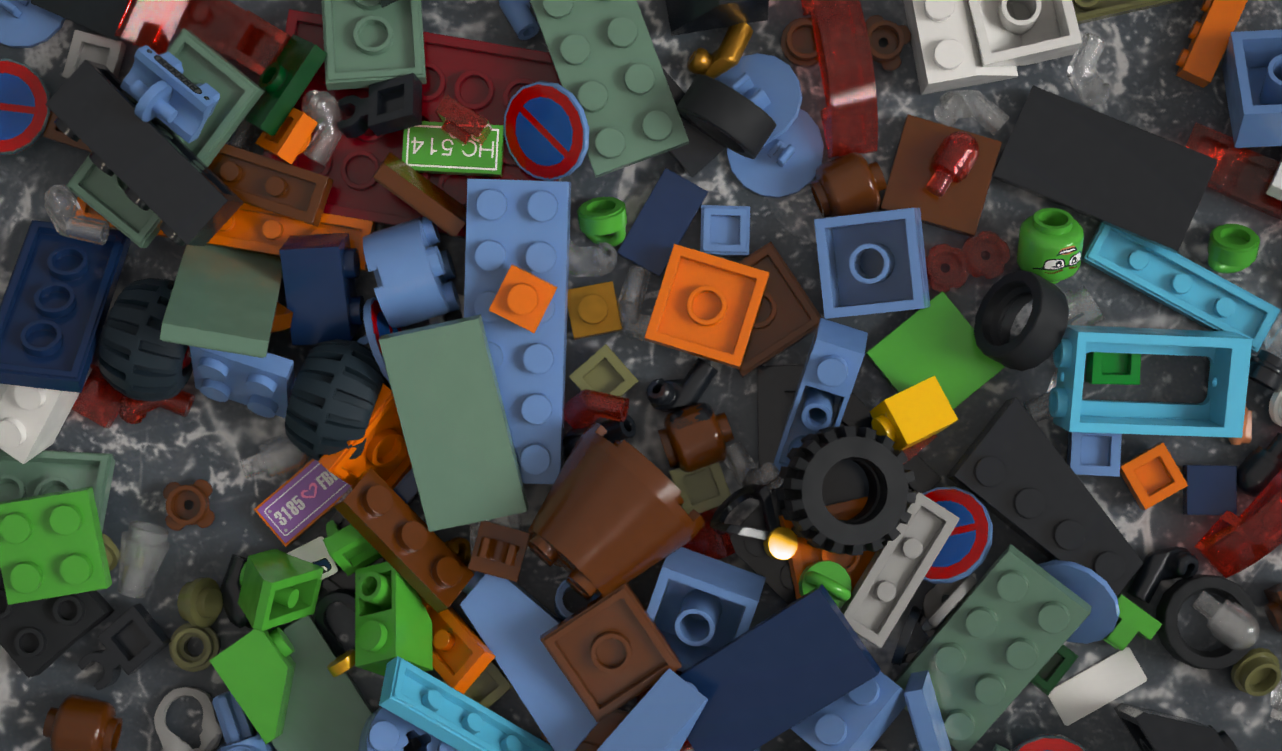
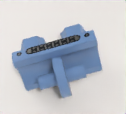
[120,45,220,144]

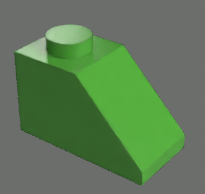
[238,549,324,631]
[209,627,296,744]

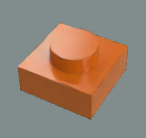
[255,108,318,165]
[489,264,558,333]
[1120,442,1188,510]

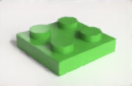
[0,486,112,605]

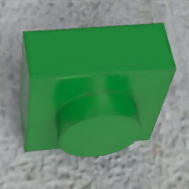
[1085,352,1141,385]

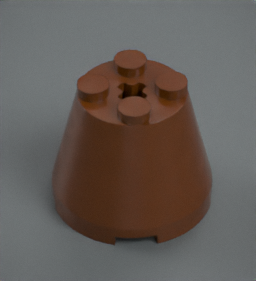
[528,422,705,601]

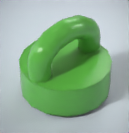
[577,197,628,247]
[1207,224,1260,274]
[798,561,852,608]

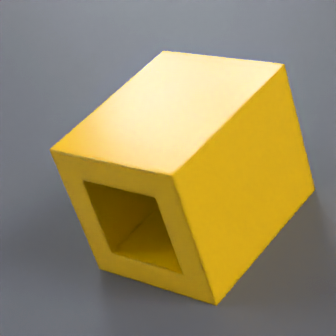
[869,375,958,450]

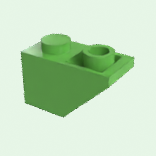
[355,562,433,676]

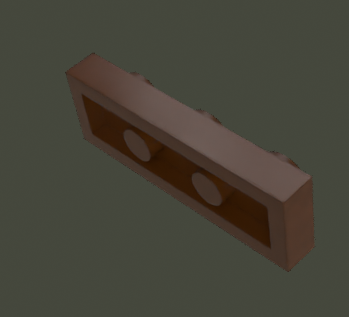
[334,468,475,613]

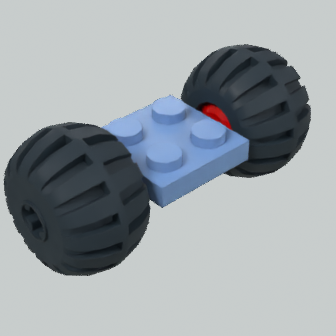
[98,278,389,461]

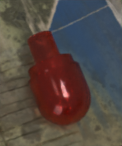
[926,131,980,197]

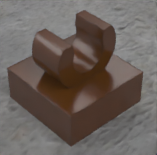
[468,521,531,582]

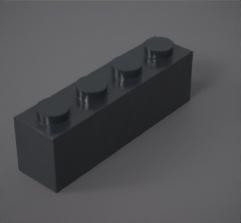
[45,60,244,246]

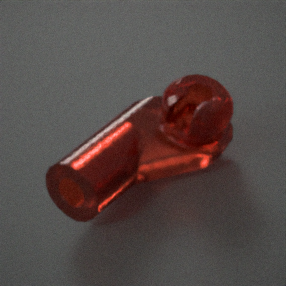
[564,389,629,429]
[119,390,195,424]

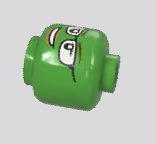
[1017,208,1084,284]

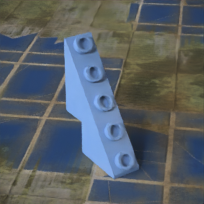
[596,668,708,751]

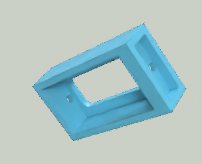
[1049,325,1252,438]

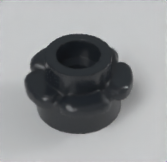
[1248,349,1282,392]

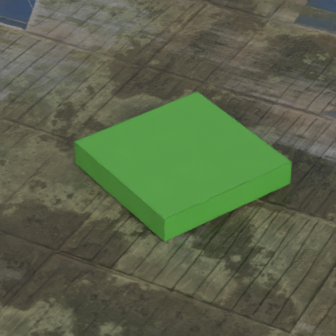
[865,291,1005,409]

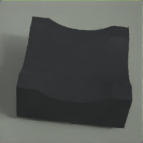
[0,571,115,678]

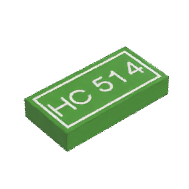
[402,121,504,177]

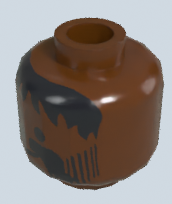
[658,402,734,472]

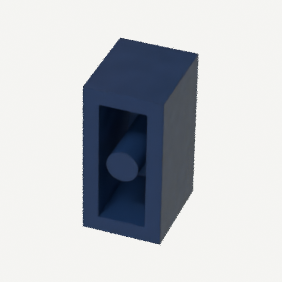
[279,233,365,346]

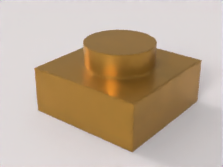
[568,281,622,340]

